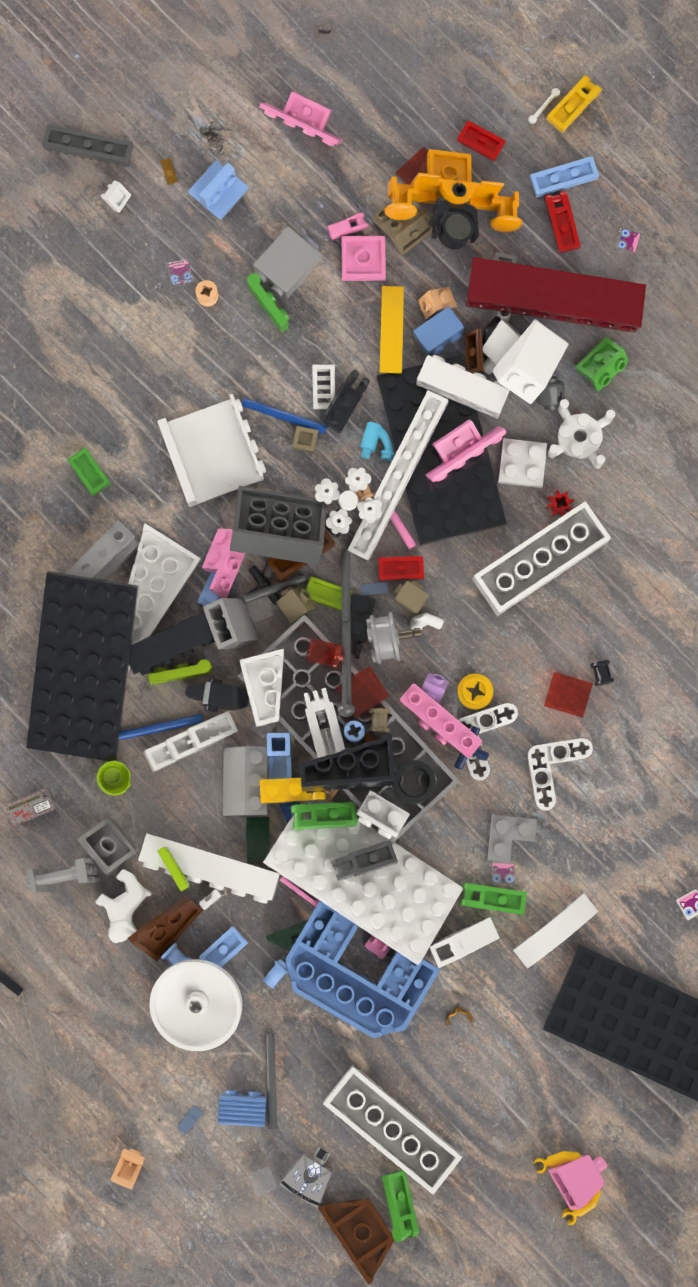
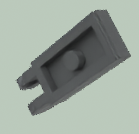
[331,841,398,881]

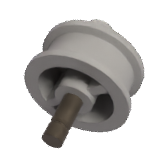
[366,612,422,664]

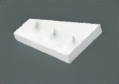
[240,649,284,727]

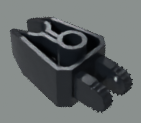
[185,678,249,712]

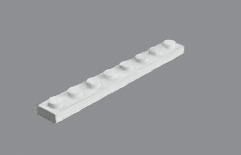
[348,390,449,561]

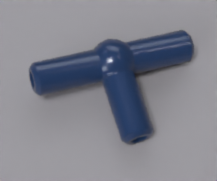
[454,726,489,770]

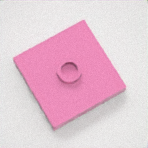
[342,236,386,281]

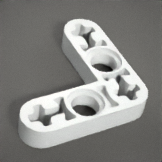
[459,703,518,781]
[527,738,593,811]

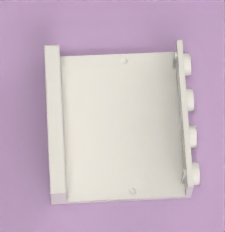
[157,394,266,507]

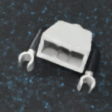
[482,311,521,375]

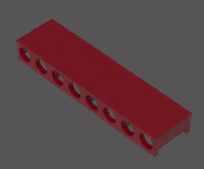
[465,257,646,333]

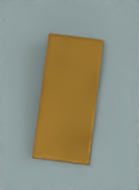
[160,158,178,185]

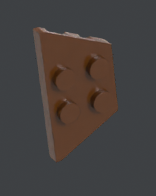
[318,1198,394,1285]

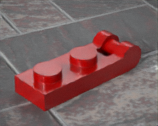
[544,190,581,254]

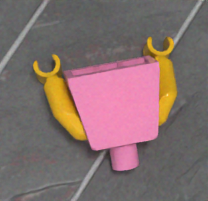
[533,1151,607,1225]

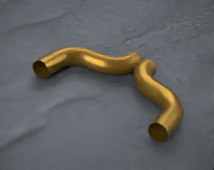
[446,1007,473,1025]

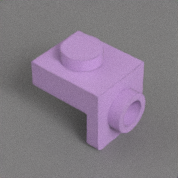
[421,673,449,704]

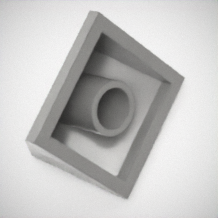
[77,818,137,875]

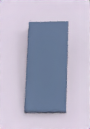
[361,582,389,596]
[177,1105,203,1135]

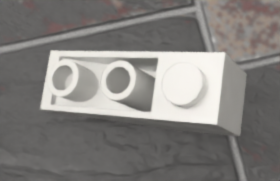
[429,917,499,968]

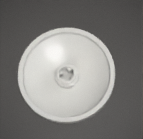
[150,959,242,1051]

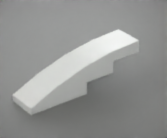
[143,711,238,772]

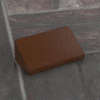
[465,328,484,374]

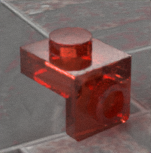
[305,638,343,668]

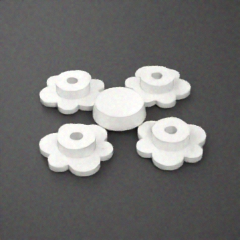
[315,468,382,534]

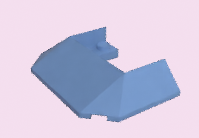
[285,901,440,1038]

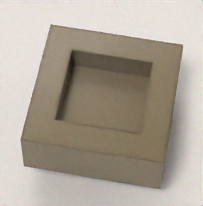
[292,426,319,454]

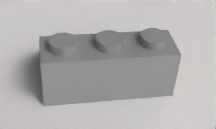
[223,746,269,816]

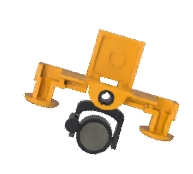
[384,149,523,250]

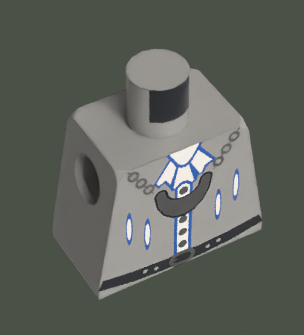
[279,1146,332,1208]

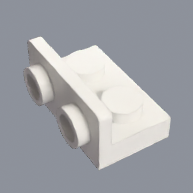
[356,790,410,839]

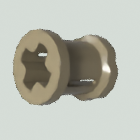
[369,708,390,733]

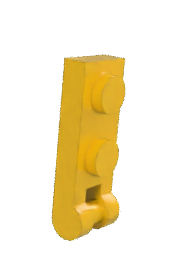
[546,75,602,133]
[260,778,325,804]

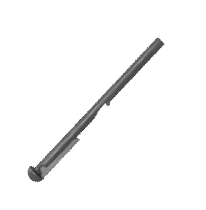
[338,551,356,717]

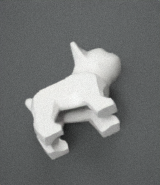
[95,869,152,943]

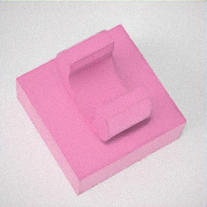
[364,935,391,960]

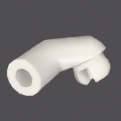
[410,612,444,630]

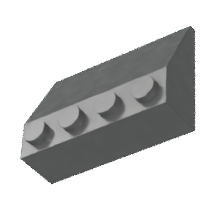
[230,486,326,565]

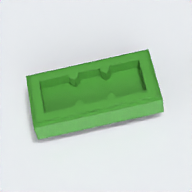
[67,447,111,497]

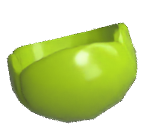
[96,760,131,796]

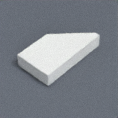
[200,889,224,910]

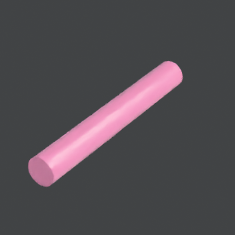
[374,492,416,550]

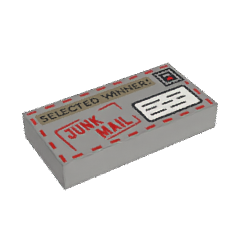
[5,788,56,827]

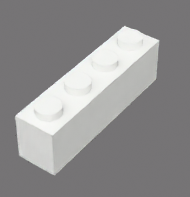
[416,355,510,419]

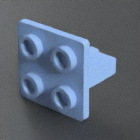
[188,161,248,220]

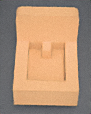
[418,287,457,319]
[111,1149,145,1190]

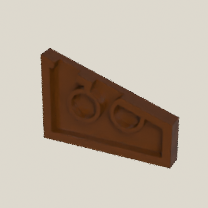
[128,896,203,961]

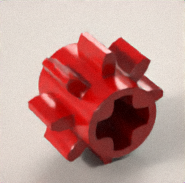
[546,490,574,517]

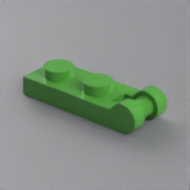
[247,273,289,333]
[291,802,357,831]
[460,883,527,915]
[382,1170,419,1242]

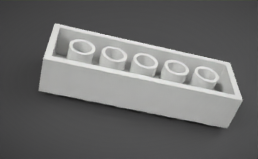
[472,501,611,616]
[138,834,281,904]
[323,1064,462,1195]

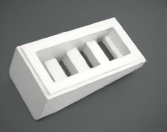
[312,364,335,409]

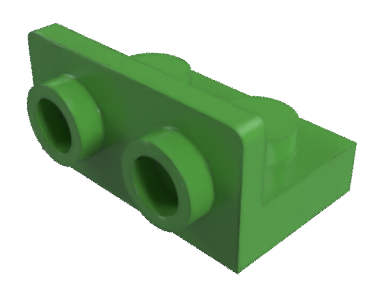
[575,337,628,391]

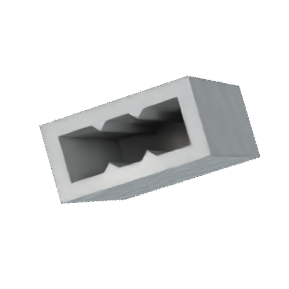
[253,227,321,299]
[203,598,259,649]

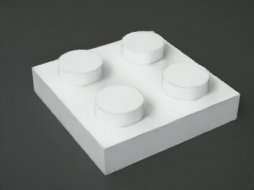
[498,438,547,488]

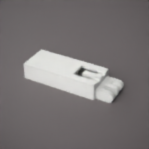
[304,688,345,758]

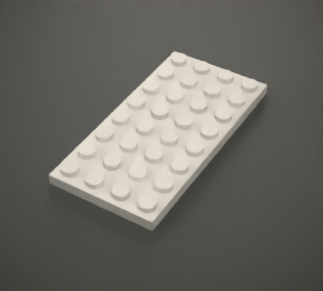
[263,791,463,965]

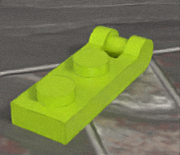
[148,659,212,685]

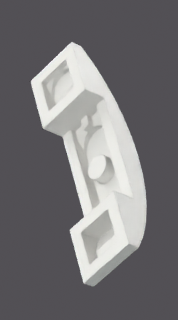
[513,893,598,969]

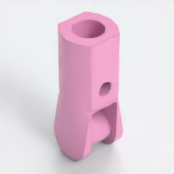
[327,213,369,240]

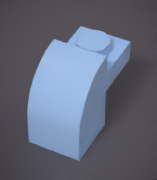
[267,733,292,779]

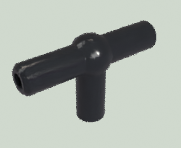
[245,566,280,605]

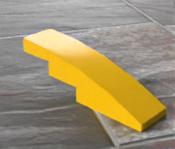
[380,286,404,373]

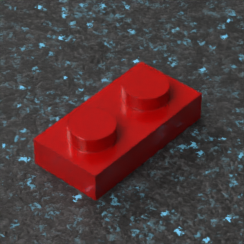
[457,120,506,162]
[378,556,424,581]

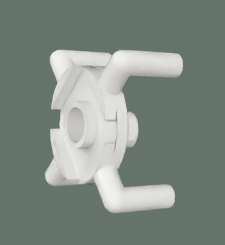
[548,399,615,469]

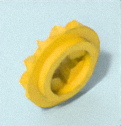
[457,674,493,710]

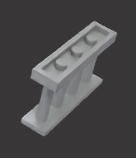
[65,520,139,580]
[25,858,100,893]

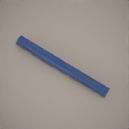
[242,398,328,434]
[119,714,203,741]

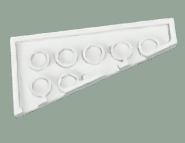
[128,523,201,671]

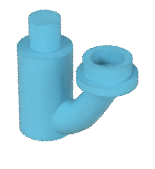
[360,422,396,462]

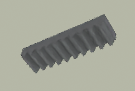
[43,125,133,167]

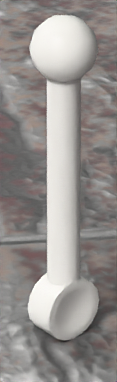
[528,88,560,124]

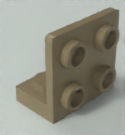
[371,201,432,256]

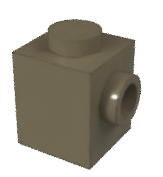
[393,581,430,616]
[276,586,316,624]

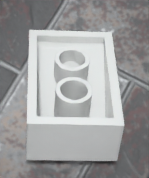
[492,319,568,404]

